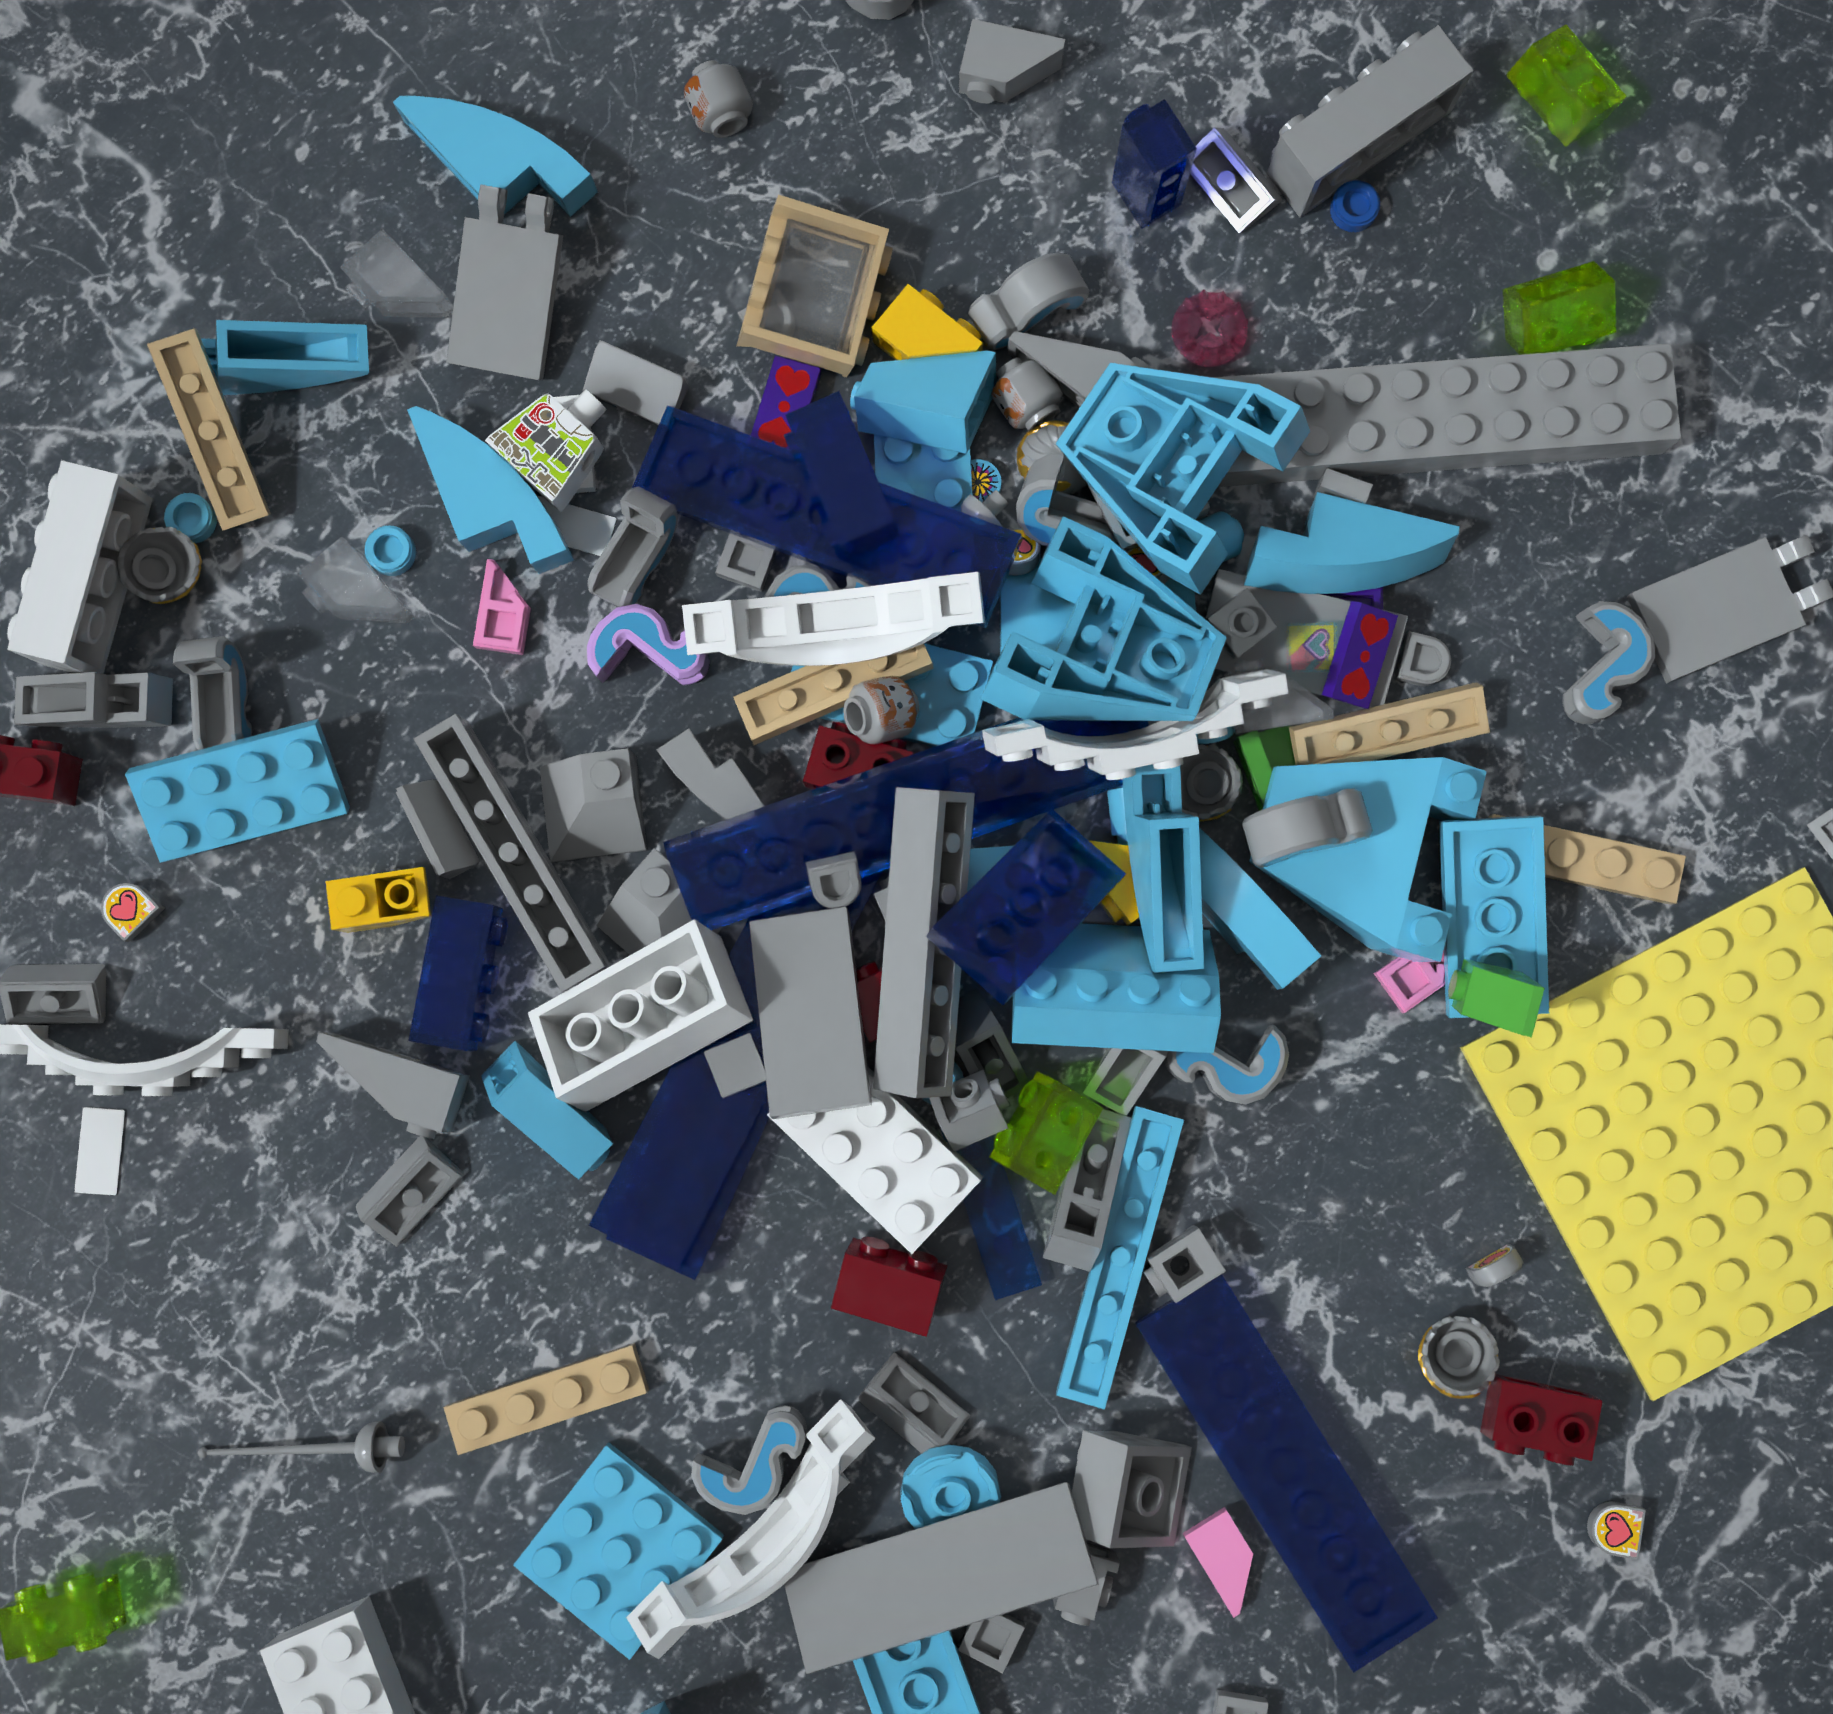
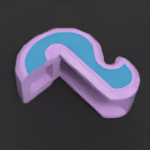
[587,604,710,685]

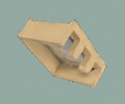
[737,194,893,378]

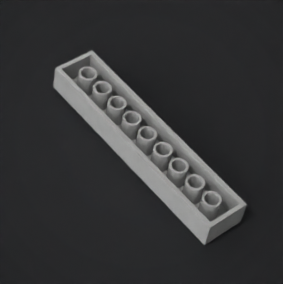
[1213,343,1681,487]

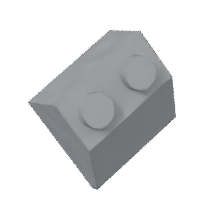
[1072,1430,1192,1548]

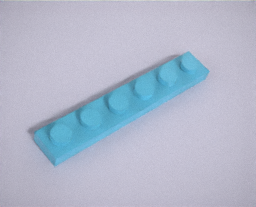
[1056,1106,1184,1410]

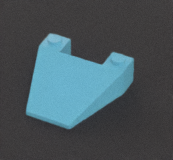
[1056,363,1310,595]
[980,516,1227,721]
[1249,757,1487,962]

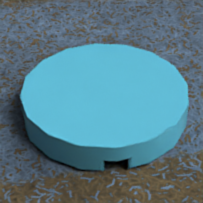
[900,1445,1001,1529]

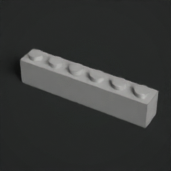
[413,714,612,993]
[873,787,975,1098]

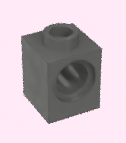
[1206,588,1277,659]

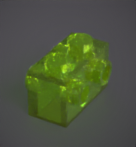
[1506,24,1627,147]
[1502,261,1616,355]
[989,1071,1103,1195]
[0,1572,127,1664]

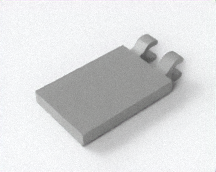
[446,185,563,380]
[1627,535,1833,684]

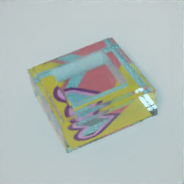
[1286,623,1337,672]

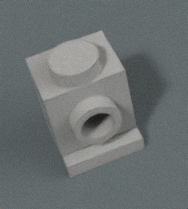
[930,1070,1009,1152]
[1143,1225,1226,1303]
[1053,1544,1120,1626]

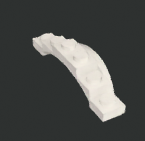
[682,572,985,666]
[982,669,1288,780]
[0,1024,289,1096]
[626,1399,875,1659]

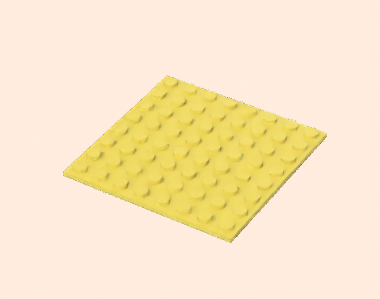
[1460,867,1833,1401]

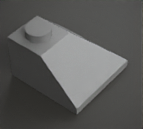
[540,748,647,863]
[596,848,733,955]

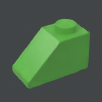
[1448,959,1545,1037]

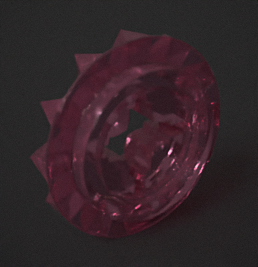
[1171,289,1248,367]

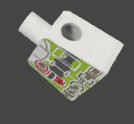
[485,389,606,512]

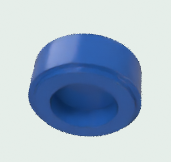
[1330,180,1380,232]

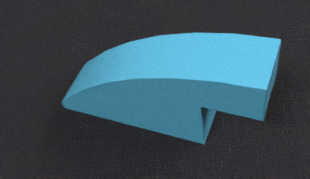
[393,96,598,217]
[165,320,369,395]
[407,406,574,574]
[1244,492,1460,594]
[1123,764,1204,973]
[1199,828,1321,990]

